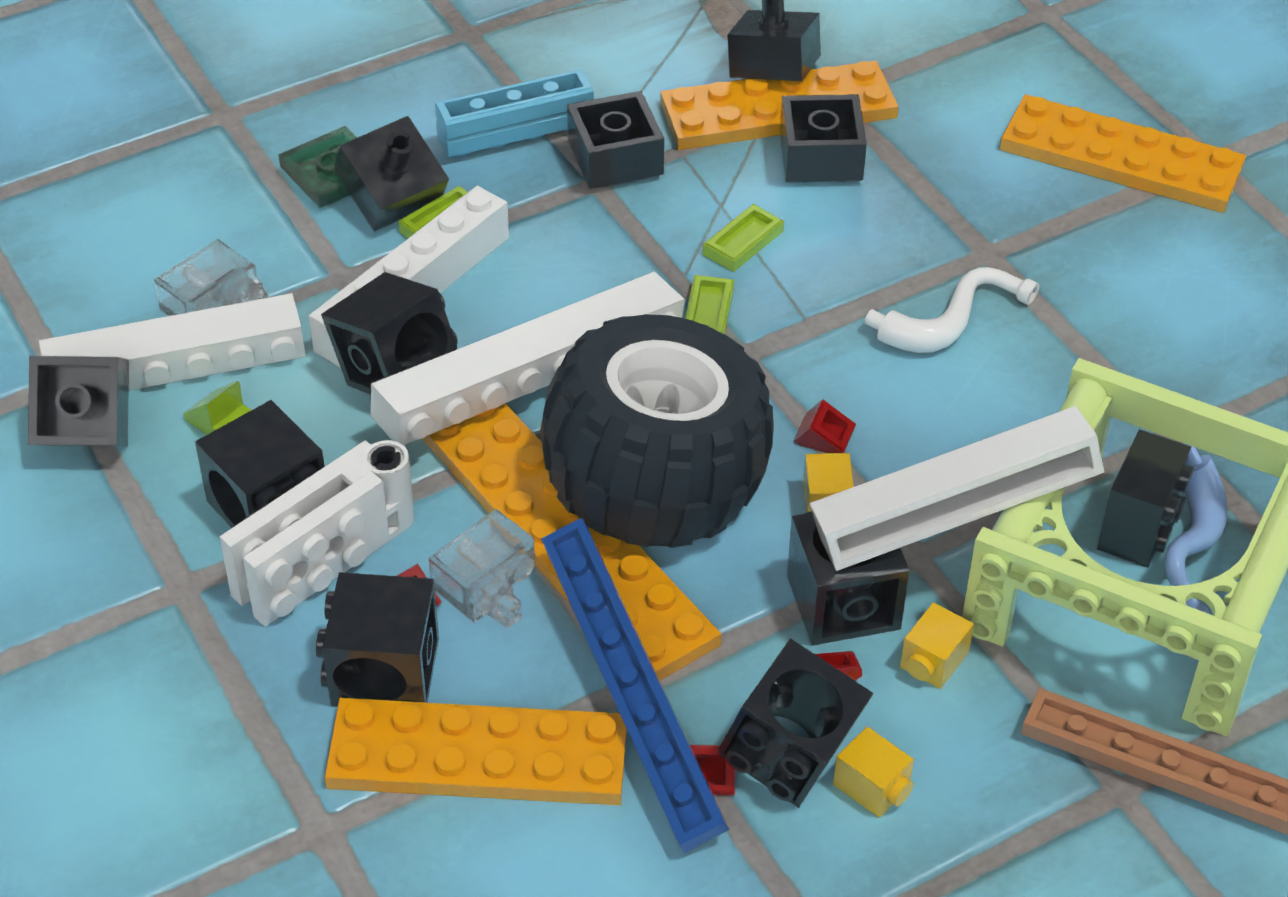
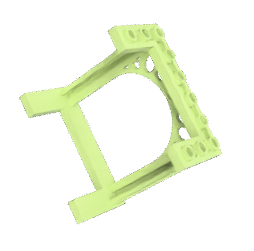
[962,358,1288,737]

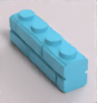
[435,69,594,157]

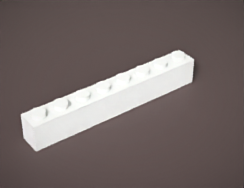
[371,271,684,445]

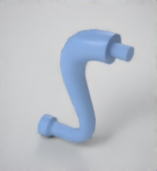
[1165,443,1228,614]

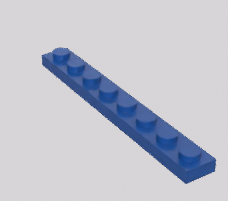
[541,517,730,853]

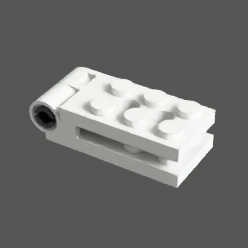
[219,440,415,627]

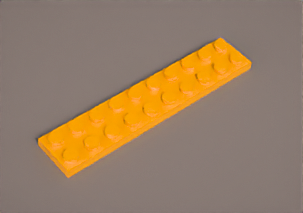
[422,403,722,680]

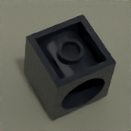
[321,272,458,394]
[195,400,325,528]
[787,511,909,646]
[316,572,439,707]
[717,638,874,808]

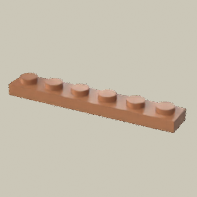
[1021,688,1288,835]

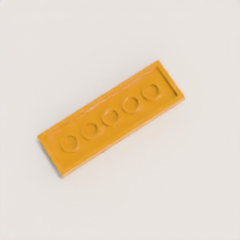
[660,60,899,150]
[1000,94,1246,213]
[325,698,627,806]

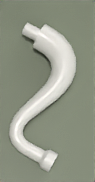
[865,267,1040,353]

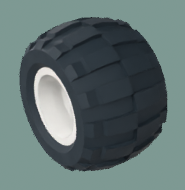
[540,314,774,548]

